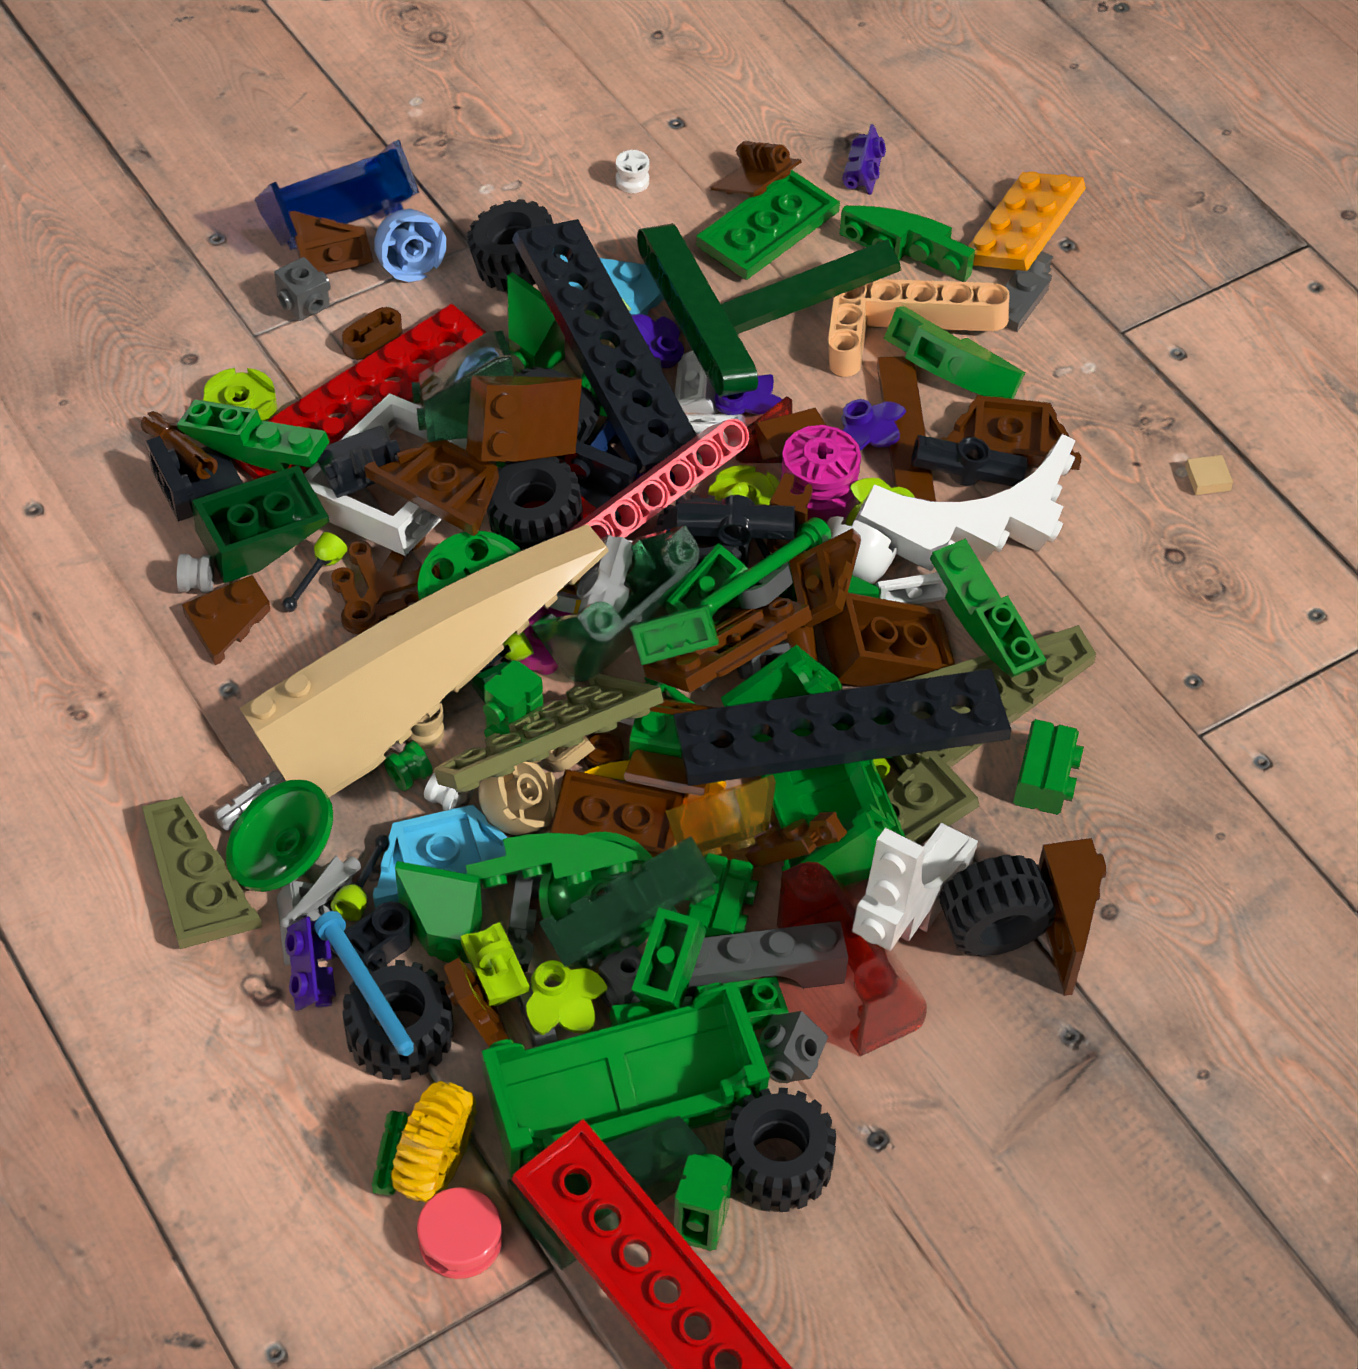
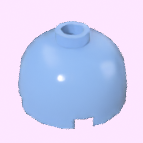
[374,209,446,282]

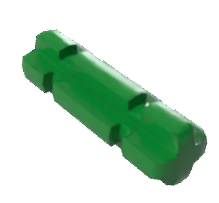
[372,1110,410,1196]

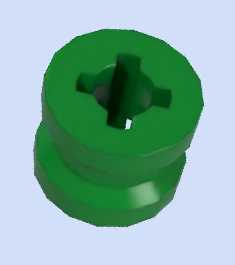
[384,741,433,791]

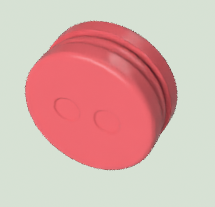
[417,1187,502,1279]

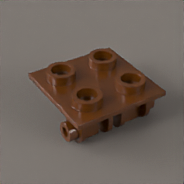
[710,141,802,197]

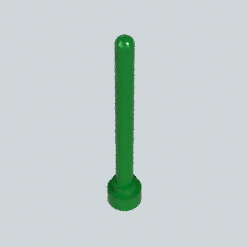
[700,517,831,613]

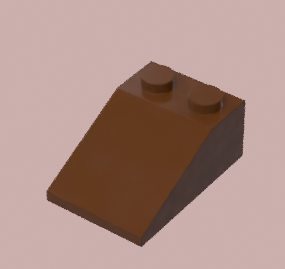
[466,375,582,461]
[821,593,955,687]
[1038,838,1106,996]

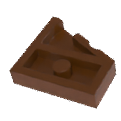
[287,211,374,274]
[789,528,861,628]
[182,575,270,665]
[443,958,510,1046]

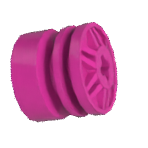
[780,425,862,524]

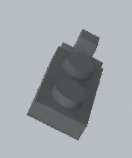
[1005,251,1053,332]
[507,873,542,972]

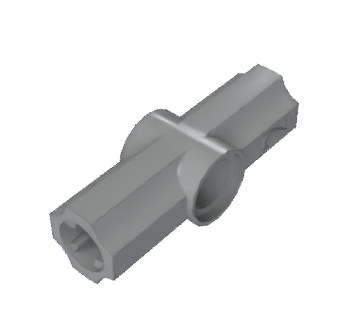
[572,535,633,650]

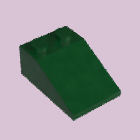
[192,465,329,584]

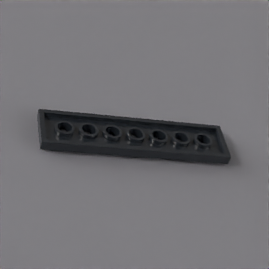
[512,219,701,474]
[674,669,1011,786]

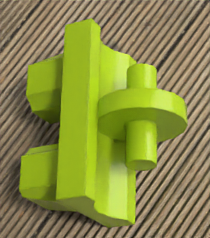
[461,922,530,1007]

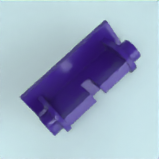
[842,124,886,195]
[285,917,336,1011]

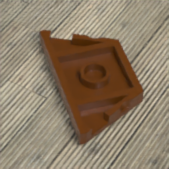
[942,395,1081,470]
[364,437,499,536]

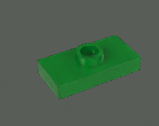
[630,604,719,665]

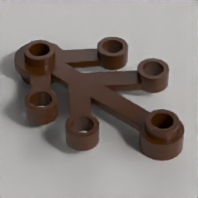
[331,536,441,635]

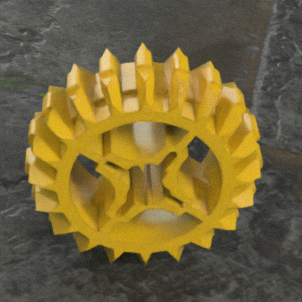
[391,1081,477,1203]

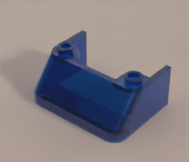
[254,140,420,250]

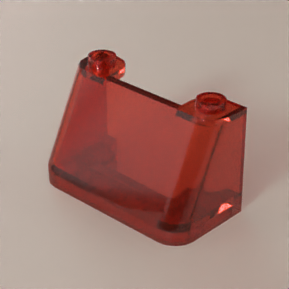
[777,862,927,1057]

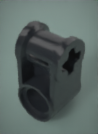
[331,901,414,972]

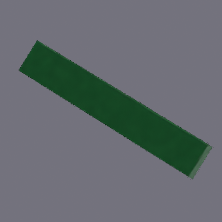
[721,239,902,334]

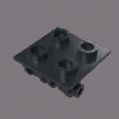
[317,425,400,498]

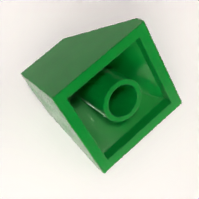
[508,272,565,373]
[395,861,483,964]

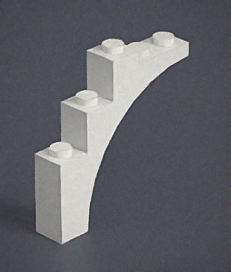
[855,434,1075,571]
[852,823,978,951]

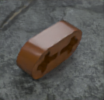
[342,307,403,360]

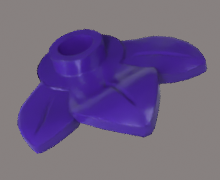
[631,314,684,368]
[715,374,783,415]
[841,399,906,450]

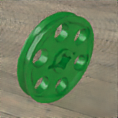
[418,531,522,601]

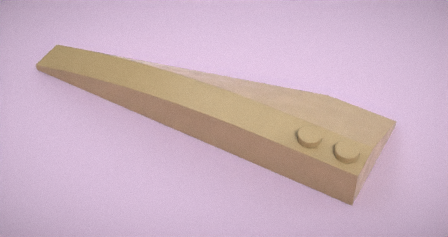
[239,524,609,797]

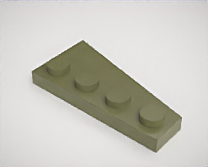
[841,751,979,892]
[142,796,262,949]

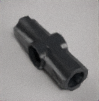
[911,435,1027,487]
[677,495,796,547]

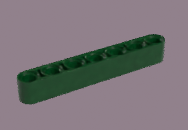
[637,223,758,397]

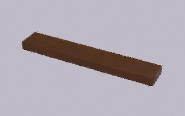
[877,356,936,502]

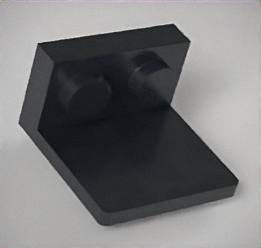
[146,436,243,522]
[565,440,637,522]

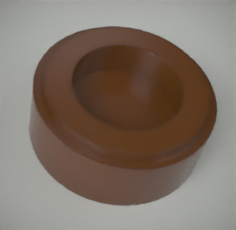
[584,733,624,769]

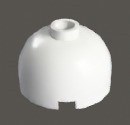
[827,516,897,583]

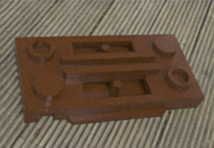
[642,597,813,693]

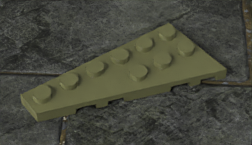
[896,625,1096,772]
[434,674,664,792]

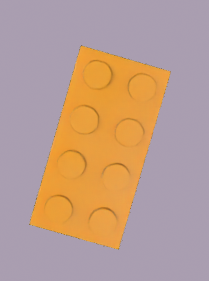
[968,171,1086,271]

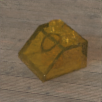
[666,775,776,860]

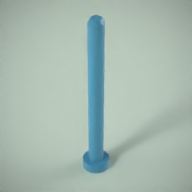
[314,911,414,1056]

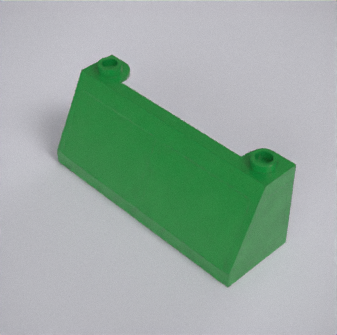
[721,645,906,896]
[481,982,770,1180]

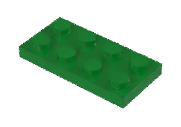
[696,169,840,280]

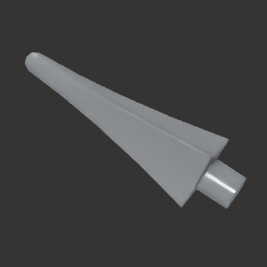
[280,855,361,928]

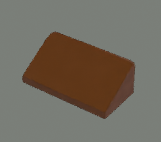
[754,407,827,459]
[624,750,710,796]

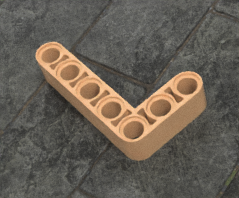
[828,279,1009,377]

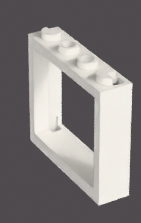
[304,393,496,556]

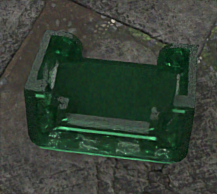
[411,331,514,442]
[531,525,699,682]

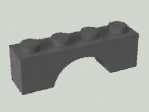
[685,921,848,997]

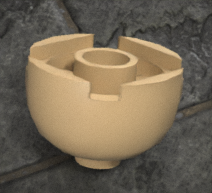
[478,760,559,835]

